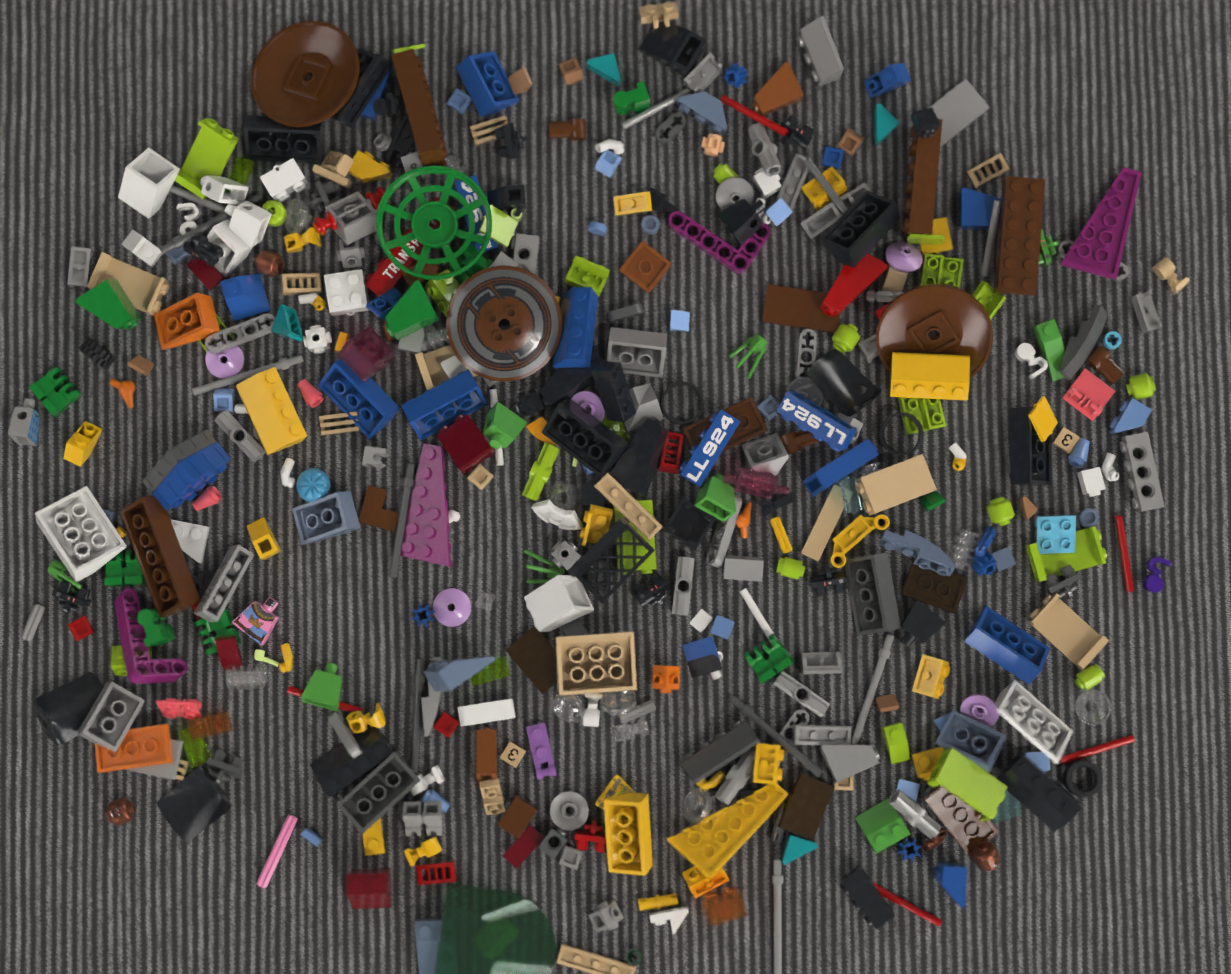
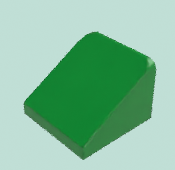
[920,491,945,512]

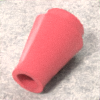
[297,379,324,408]
[192,486,222,511]

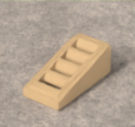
[320,150,354,177]
[967,153,1010,188]
[281,273,321,295]

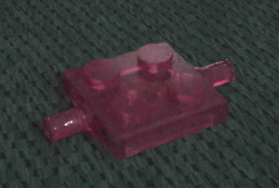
[723,468,789,499]

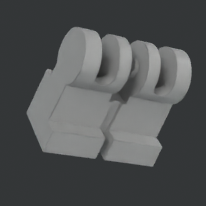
[403,801,443,837]

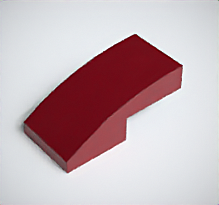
[186,258,224,292]
[215,635,243,670]
[502,825,544,869]

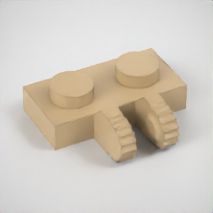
[639,2,679,29]

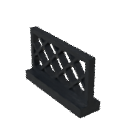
[330,48,393,129]
[568,516,655,604]

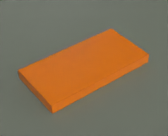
[95,724,173,773]

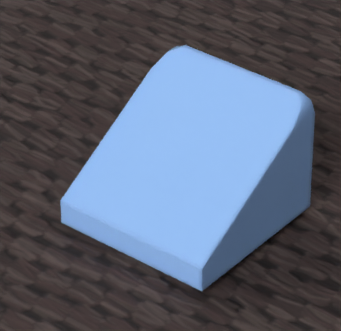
[595,150,622,177]
[765,197,793,226]
[670,310,690,331]
[213,388,234,412]
[1025,751,1050,771]
[896,779,920,802]

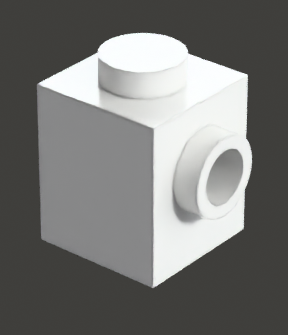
[753,167,781,199]
[1077,467,1106,497]

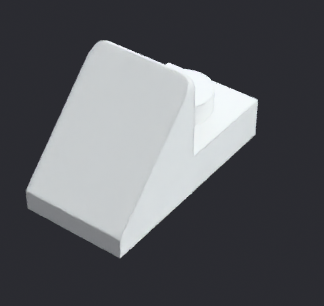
[121,230,162,267]
[649,906,689,935]

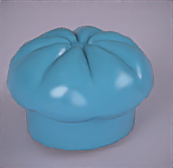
[296,468,330,502]

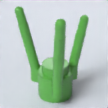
[729,334,768,379]
[524,550,565,584]
[48,559,81,595]

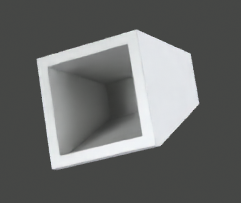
[118,148,180,219]
[524,575,594,632]

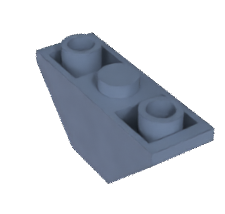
[677,91,727,135]

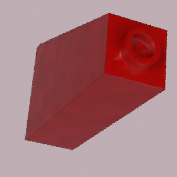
[820,253,889,317]

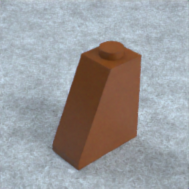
[752,61,804,116]
[476,728,498,788]

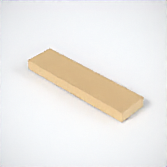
[594,473,663,540]
[801,484,851,562]
[556,943,636,974]

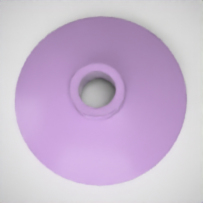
[885,242,923,273]
[205,341,244,379]
[571,391,605,422]
[433,588,471,627]
[960,695,999,727]

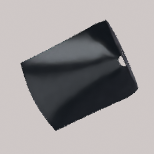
[806,349,882,417]
[34,671,103,745]
[156,766,232,843]

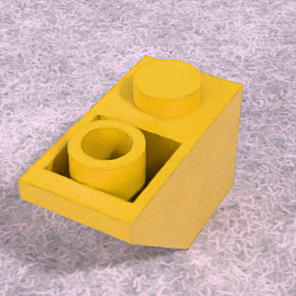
[348,150,392,183]
[63,421,102,467]
[247,517,281,560]

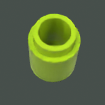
[713,163,739,184]
[776,557,806,580]
[1075,664,1105,691]

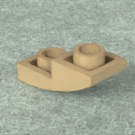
[479,778,506,815]

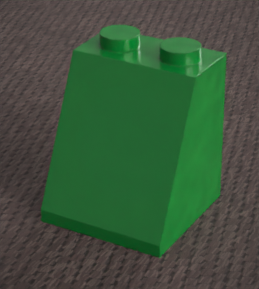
[75,279,142,330]
[384,280,439,340]

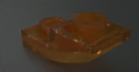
[188,711,232,740]

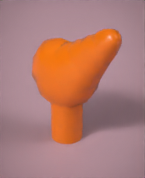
[110,378,136,409]
[736,502,752,538]

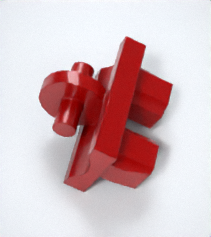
[575,819,607,853]

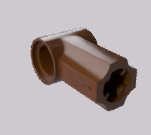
[549,118,586,141]
[1086,345,1124,385]
[780,431,820,454]

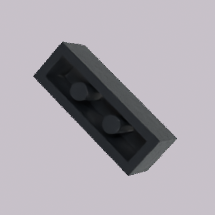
[591,361,636,422]
[840,865,895,930]

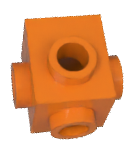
[652,665,680,693]

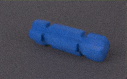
[974,526,997,557]

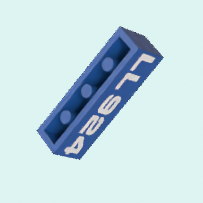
[453,175,499,255]
[776,390,857,451]
[679,410,741,488]

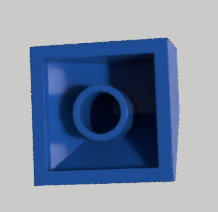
[220,274,271,321]

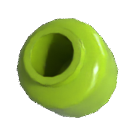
[262,200,287,227]
[832,324,860,353]
[1126,373,1156,400]
[987,497,1015,526]

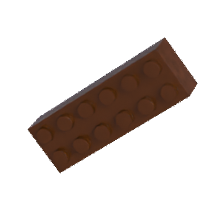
[391,49,448,167]
[901,119,943,237]
[994,176,1046,296]
[120,495,201,618]

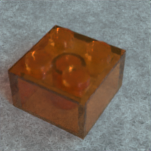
[702,886,748,926]

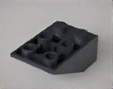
[638,21,707,78]

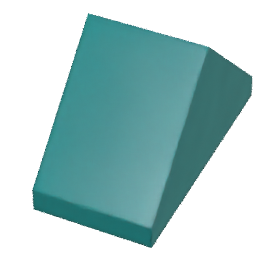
[586,53,621,87]
[874,104,899,145]
[271,304,304,342]
[781,834,818,865]

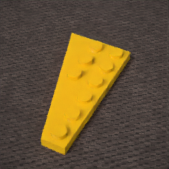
[667,784,789,880]

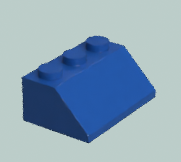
[456,51,520,117]

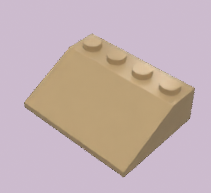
[556,631,637,695]

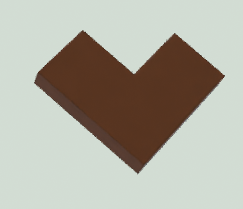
[359,485,399,532]

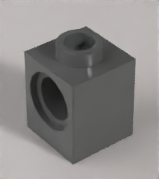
[538,827,568,859]

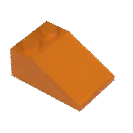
[154,293,220,350]

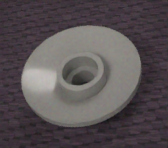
[716,177,753,210]
[550,791,589,831]

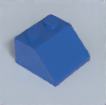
[934,862,967,908]

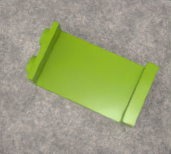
[175,118,239,199]
[614,500,657,575]
[1025,526,1107,582]
[927,748,1008,822]

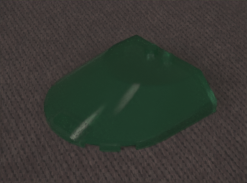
[434,883,556,974]

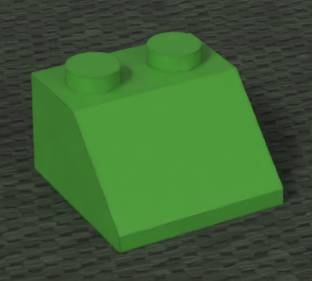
[855,798,910,854]

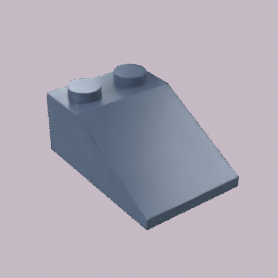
[292,492,360,545]
[423,657,495,692]
[936,710,1006,773]
[415,916,459,974]

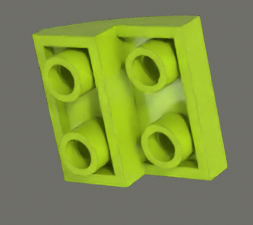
[920,254,964,288]
[897,397,946,435]

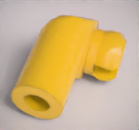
[279,643,293,673]
[696,771,726,791]

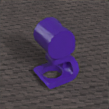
[1143,557,1172,593]

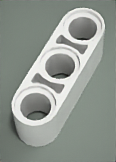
[457,698,516,726]

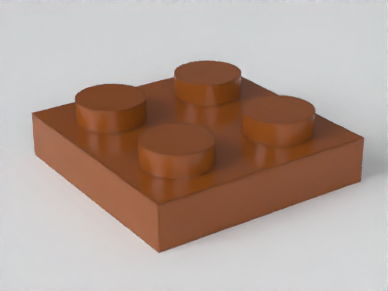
[619,241,672,294]

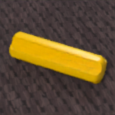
[770,517,792,554]

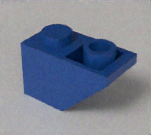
[864,63,911,98]
[366,287,403,320]

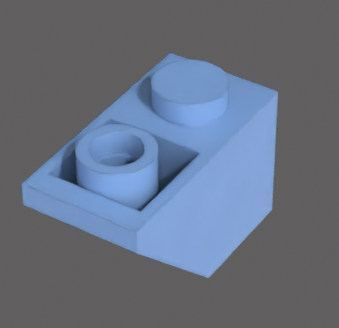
[1109,398,1152,435]

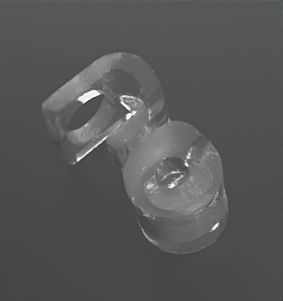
[611,717,650,742]

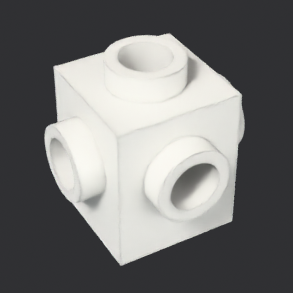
[303,325,332,354]

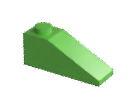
[1032,319,1065,382]

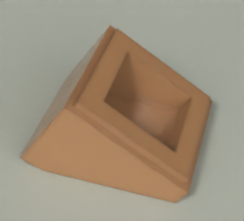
[558,57,584,85]
[508,67,533,95]
[837,128,865,156]
[127,355,154,376]
[1019,496,1038,521]
[876,694,899,713]

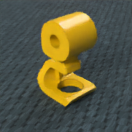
[283,227,322,253]
[346,703,385,733]
[403,836,442,867]

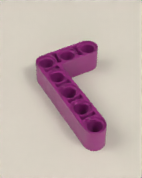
[668,211,770,274]
[114,588,187,684]

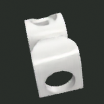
[176,203,201,240]
[1015,343,1048,379]
[583,692,603,727]
[410,765,445,796]

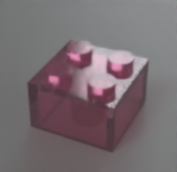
[338,326,396,382]

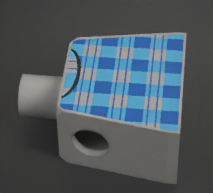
[8,398,40,446]

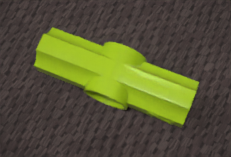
[522,443,560,502]

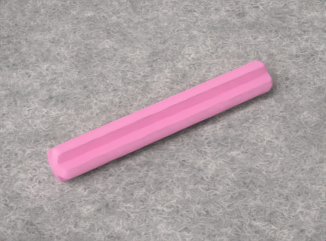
[257,814,298,888]

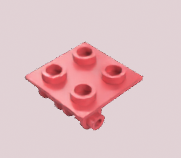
[1062,368,1115,421]
[156,698,202,720]

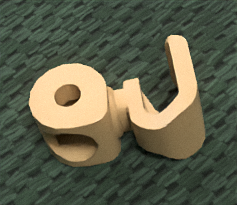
[1152,257,1190,295]

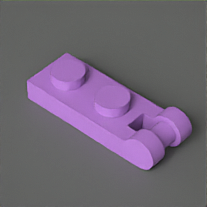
[526,722,557,780]

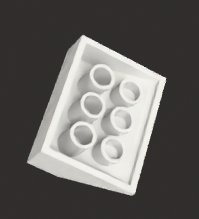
[35,486,127,582]
[995,680,1073,764]

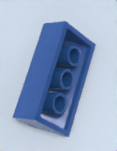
[553,287,598,368]
[317,354,401,440]
[401,369,488,441]
[964,606,1050,685]

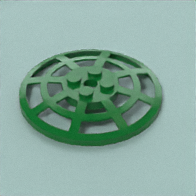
[376,166,492,280]

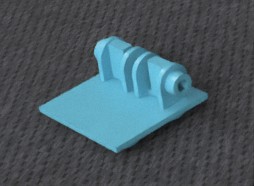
[1034,515,1076,554]

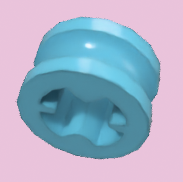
[1102,331,1122,349]

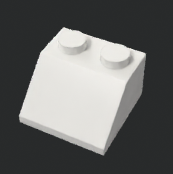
[207,219,253,277]

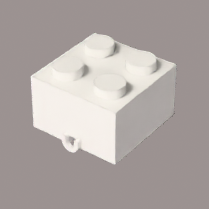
[260,158,308,202]
[324,269,369,316]

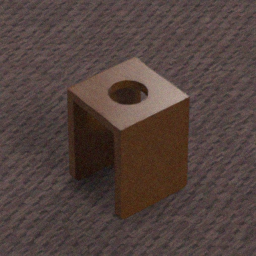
[498,795,538,838]

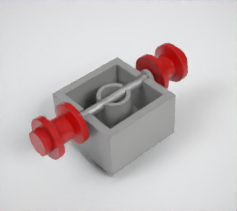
[312,187,390,245]

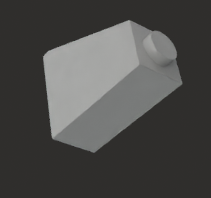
[819,745,880,783]

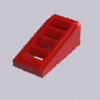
[659,431,684,474]
[416,861,457,885]

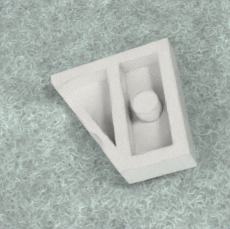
[171,519,210,563]

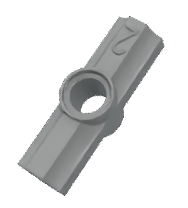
[748,123,781,177]
[214,409,266,463]
[672,556,695,616]
[773,670,830,718]
[715,749,756,805]
[888,790,941,839]

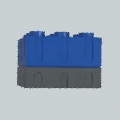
[142,430,231,511]

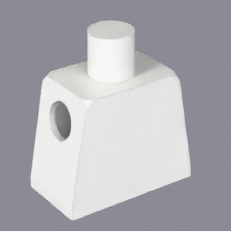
[200,175,249,205]
[225,201,272,248]

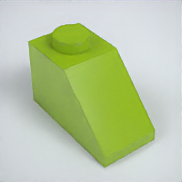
[881,722,910,764]

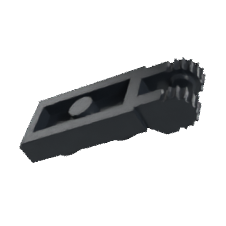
[384,113,415,169]

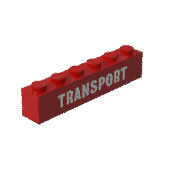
[365,197,455,297]

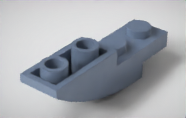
[879,530,956,576]

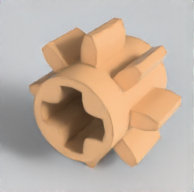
[701,134,725,157]

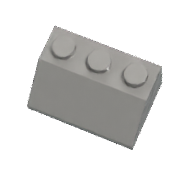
[797,16,844,86]
[607,327,667,378]
[77,681,145,752]

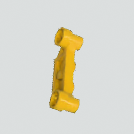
[830,514,890,568]

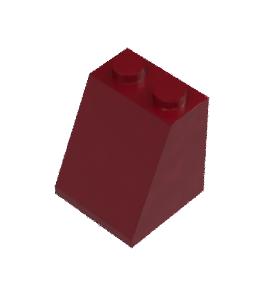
[437,414,495,475]
[346,868,392,909]

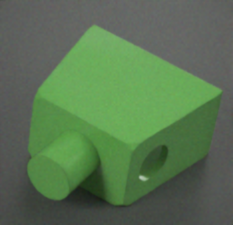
[483,402,527,449]
[695,474,736,522]
[302,663,342,712]

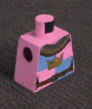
[232,597,279,645]

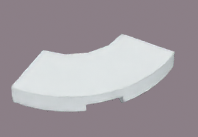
[531,499,583,530]

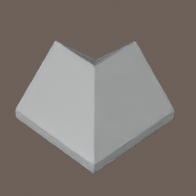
[624,383,663,432]
[741,433,789,478]

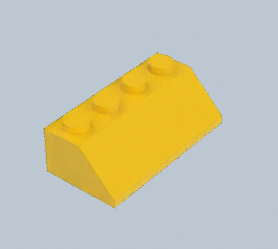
[890,352,970,400]
[236,367,307,455]
[604,792,653,876]

